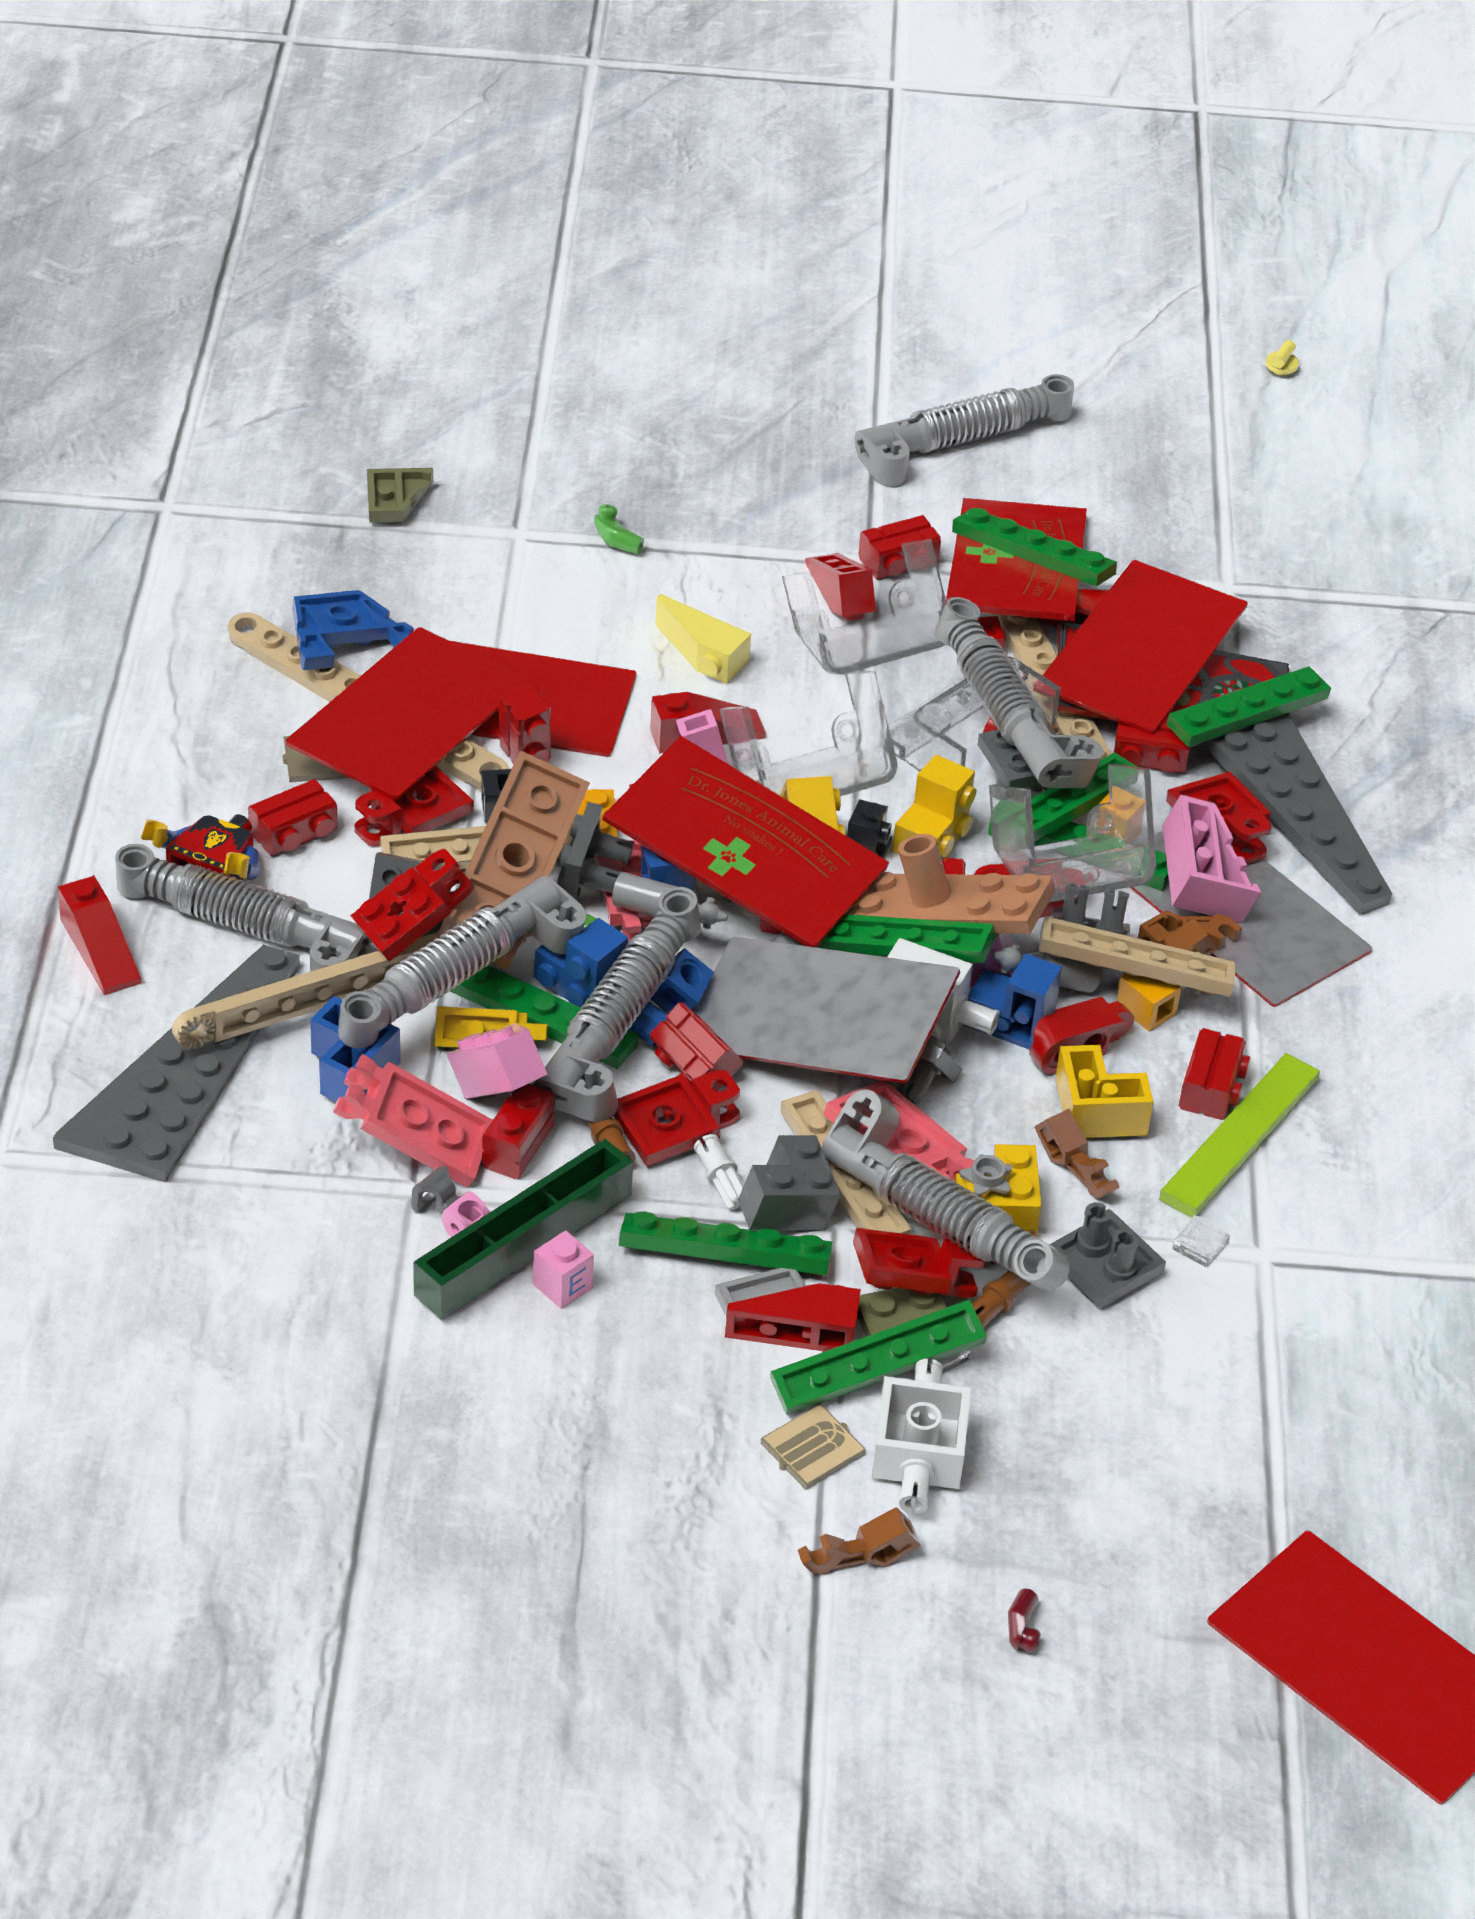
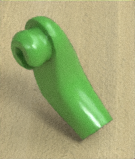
[594,504,644,555]

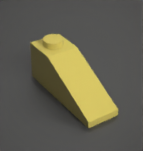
[655,594,751,684]

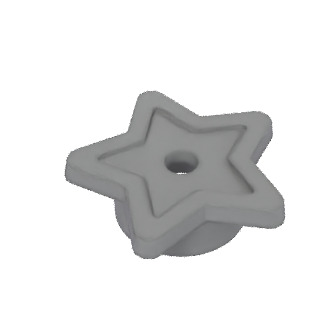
[959,1154,1012,1197]

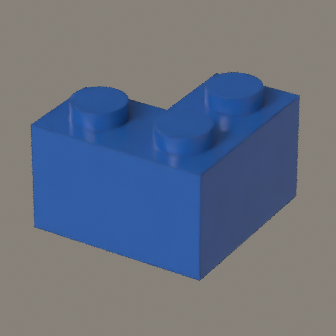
[533,917,629,1010]
[963,953,1062,1050]
[310,996,401,1102]

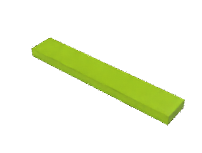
[1159,1053,1320,1219]

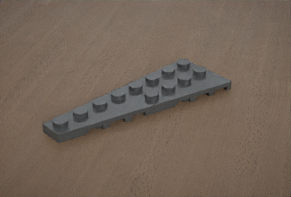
[1202,713,1393,915]
[53,945,300,1182]

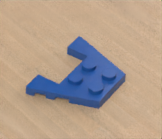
[292,590,414,670]

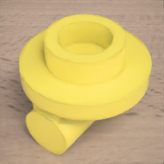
[1266,340,1299,376]

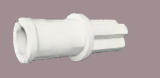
[694,1134,743,1210]

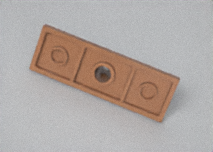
[436,750,590,970]
[847,834,1056,934]

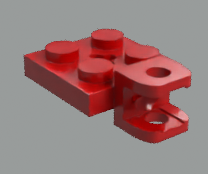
[354,766,474,846]
[1166,771,1271,864]
[350,849,474,962]
[613,1070,740,1167]
[853,1228,986,1298]

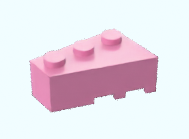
[1162,795,1261,923]
[446,1023,547,1099]

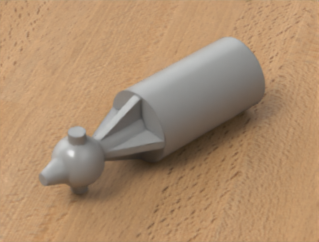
[612,872,728,929]
[992,943,1102,993]

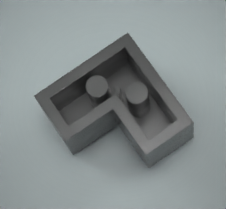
[738,1135,841,1230]

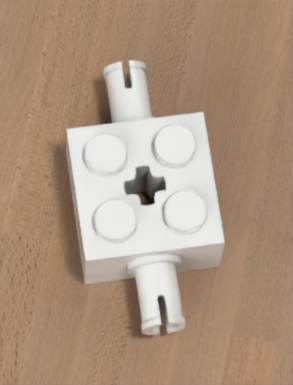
[888,938,1000,1048]
[872,1359,972,1514]

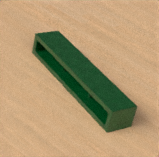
[413,1138,633,1320]

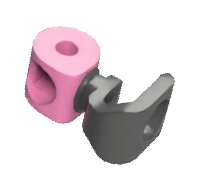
[411,1166,490,1237]

